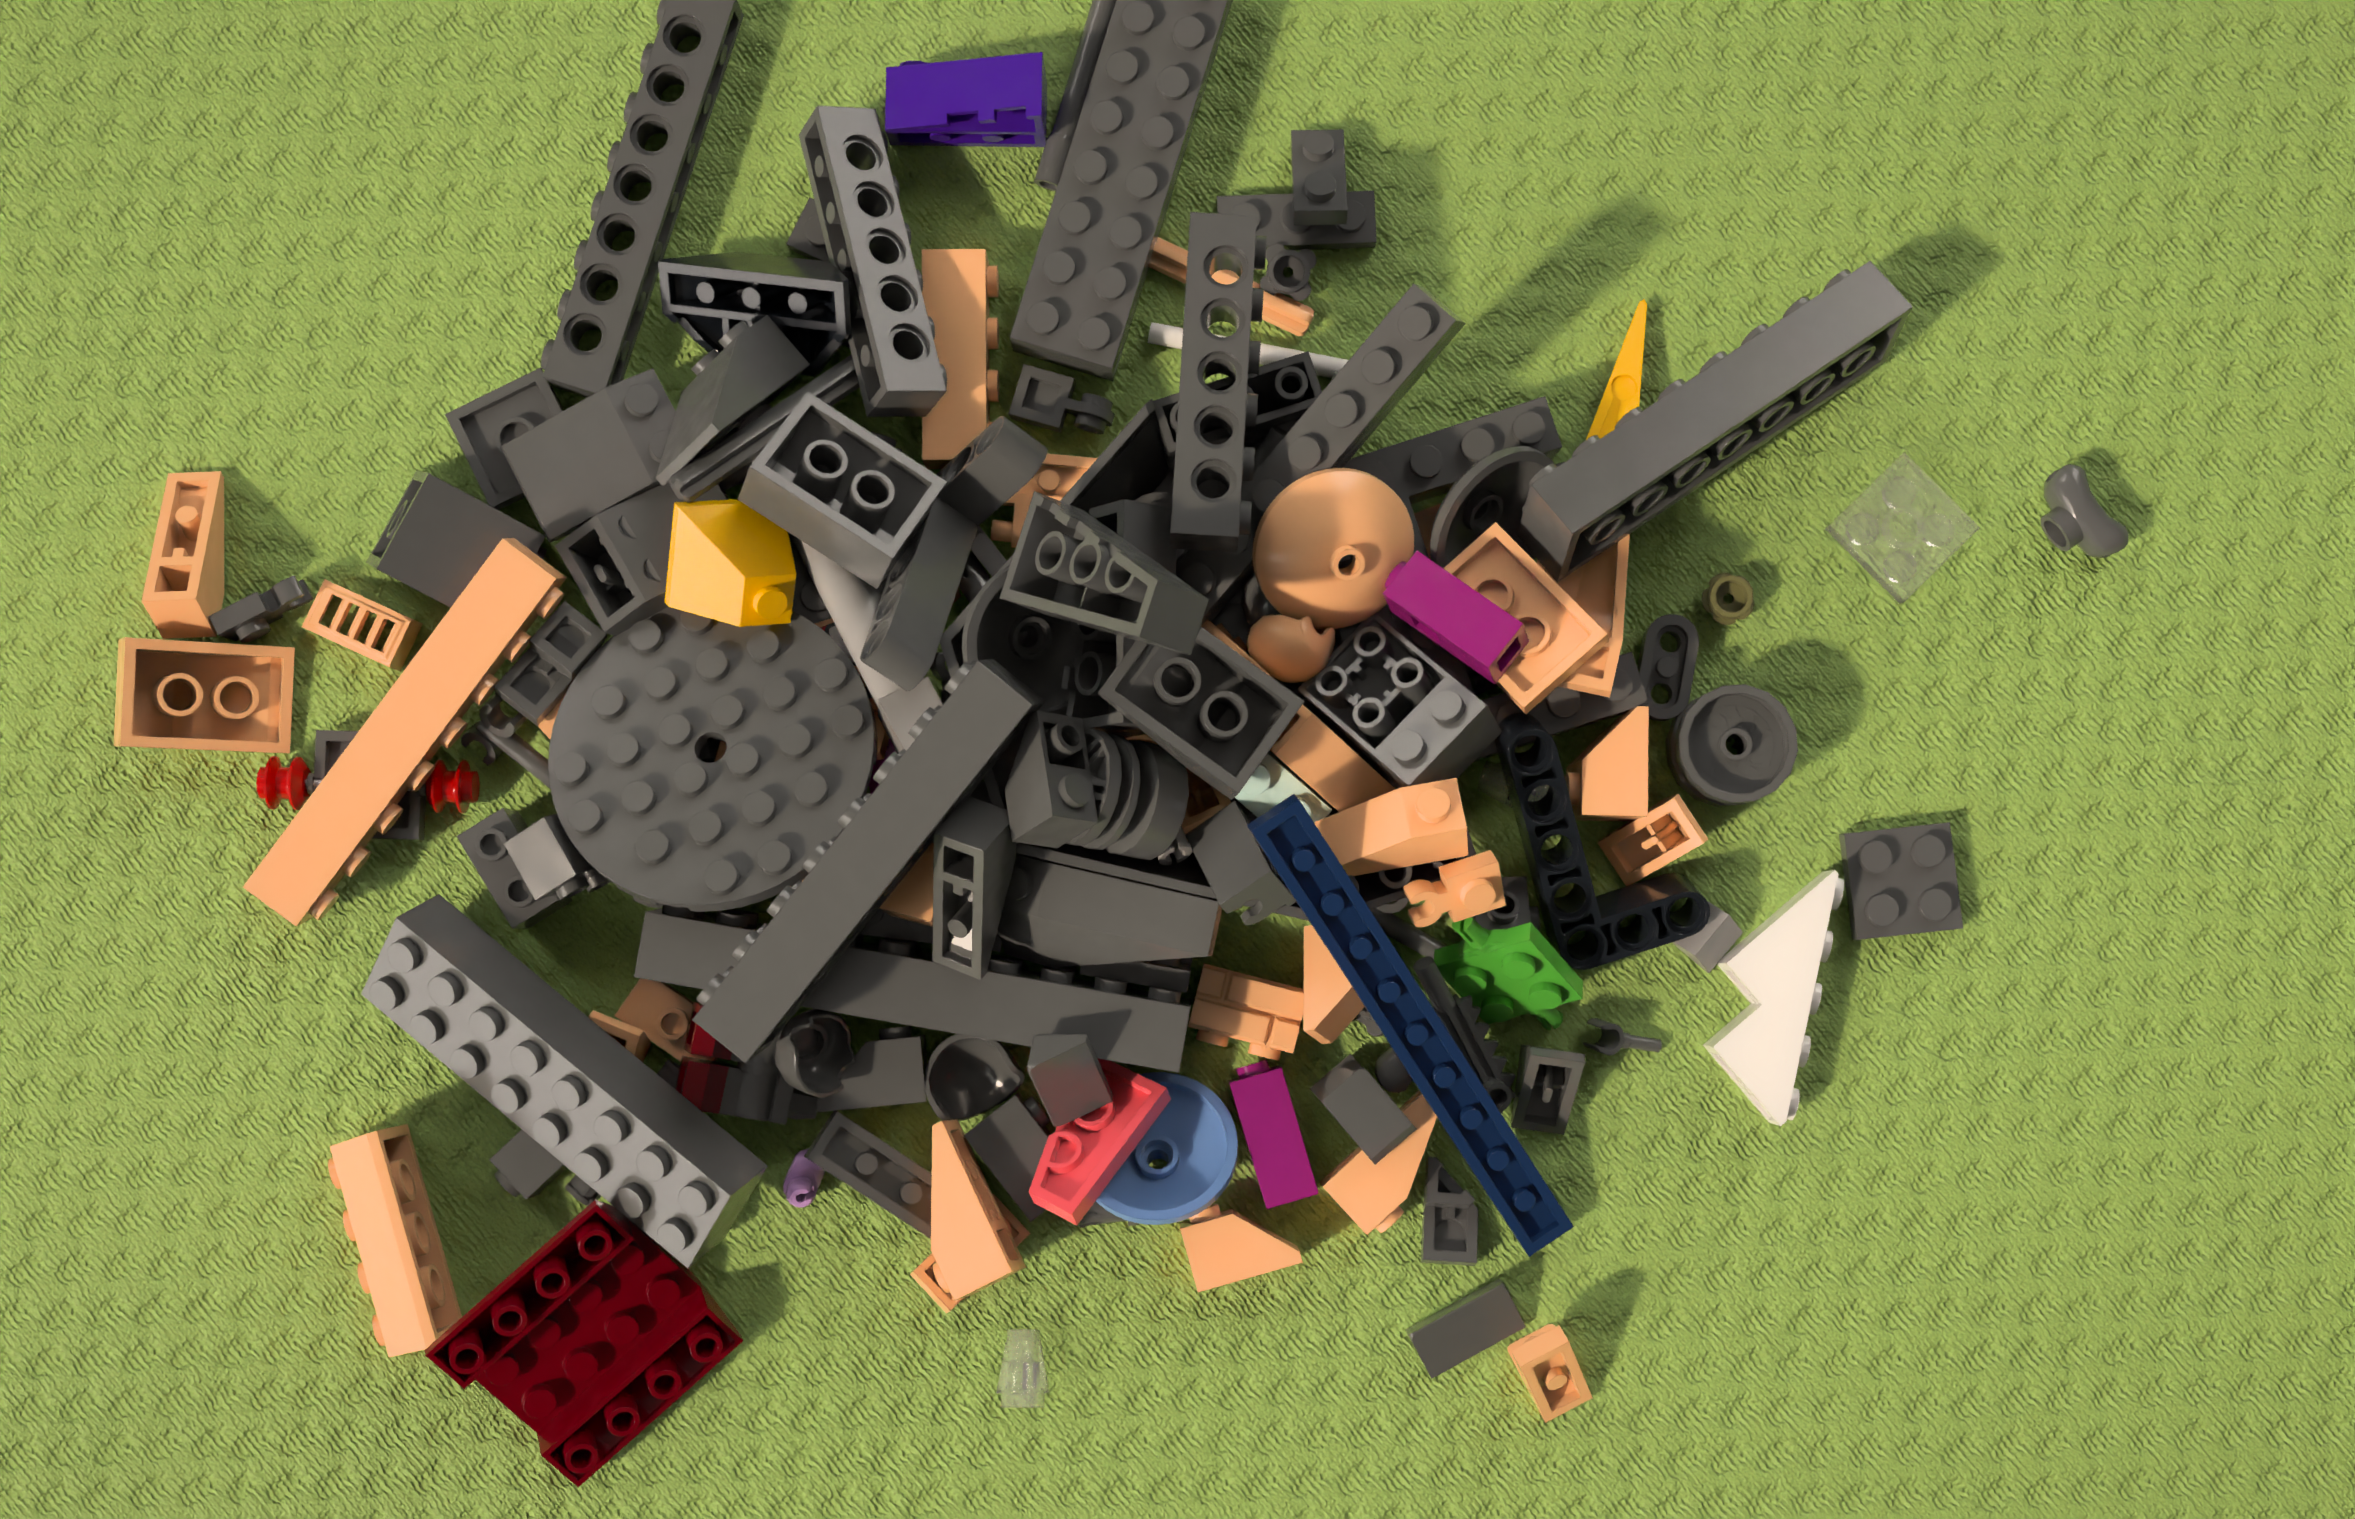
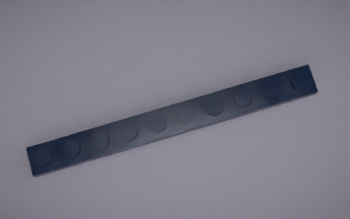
[1247,794,1574,1257]

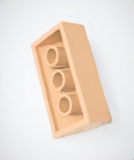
[328,1124,462,1357]

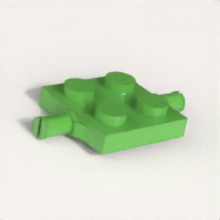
[1434,916,1583,1030]

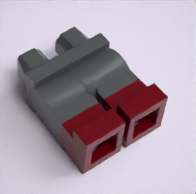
[675,1001,819,1125]

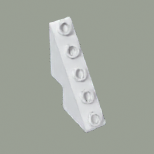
[1703,870,1844,1126]

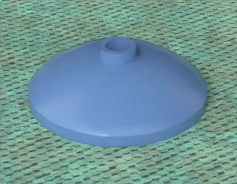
[1096,1072,1238,1225]

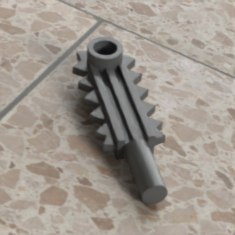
[1413,956,1517,1114]

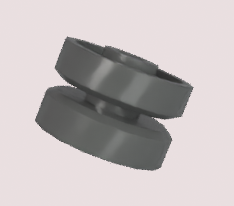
[1665,684,1798,807]

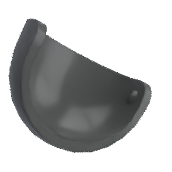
[924,1034,1025,1121]

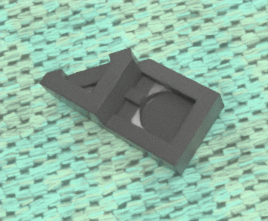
[1421,1157,1478,1266]

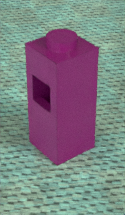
[1383,551,1529,684]
[1228,1059,1319,1209]

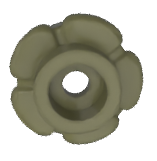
[1702,573,1754,625]

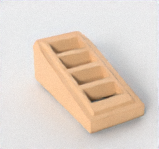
[302,579,423,671]

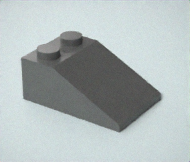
[656,315,810,486]
[501,368,676,543]
[1098,627,1304,800]

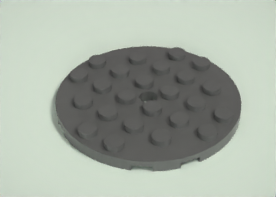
[548,607,878,912]

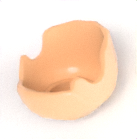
[1247,615,1336,683]

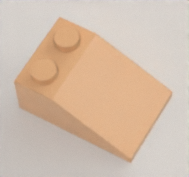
[114,637,295,753]

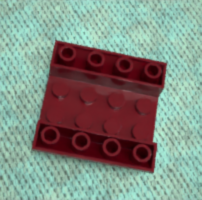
[425,1200,743,1487]

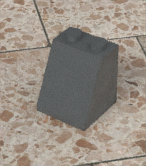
[366,470,547,607]

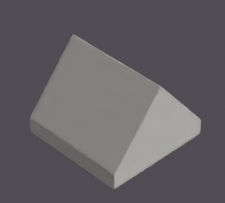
[1671,901,1743,973]

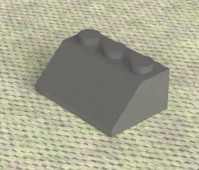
[738,391,947,590]

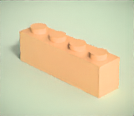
[922,249,999,469]

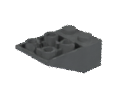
[555,482,729,636]
[1297,613,1502,788]

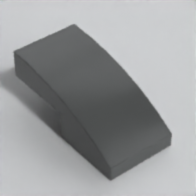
[494,601,607,726]

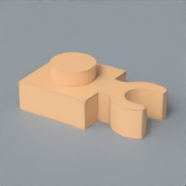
[1403,850,1506,927]

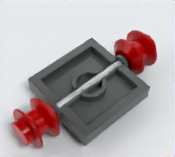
[256,730,480,840]

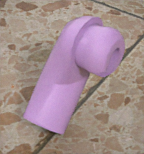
[783,1148,825,1208]

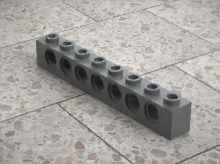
[541,0,744,398]

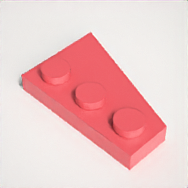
[1028,1058,1171,1225]

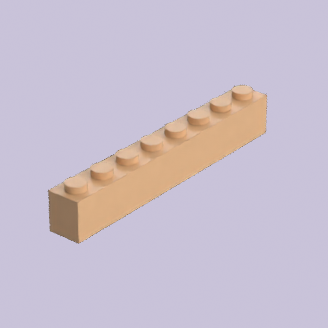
[243,538,567,926]

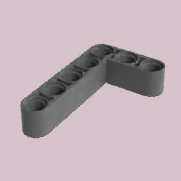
[860,416,1048,691]

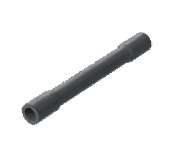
[1034,0,1116,192]

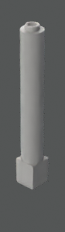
[737,404,943,754]

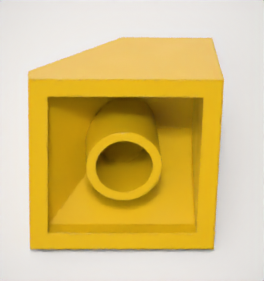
[665,499,796,627]

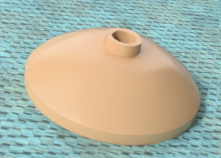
[1252,468,1414,629]

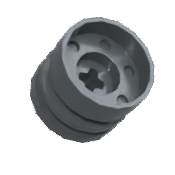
[1065,729,1189,860]

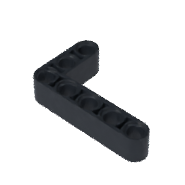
[1495,712,1710,970]

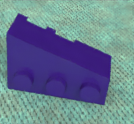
[885,52,1047,147]

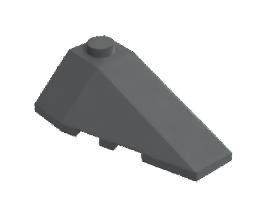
[998,854,1222,968]

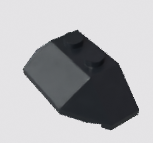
[658,252,852,376]

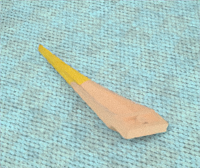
[1537,299,1647,698]

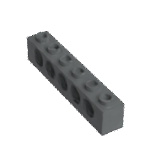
[799,105,947,417]
[1170,212,1267,552]

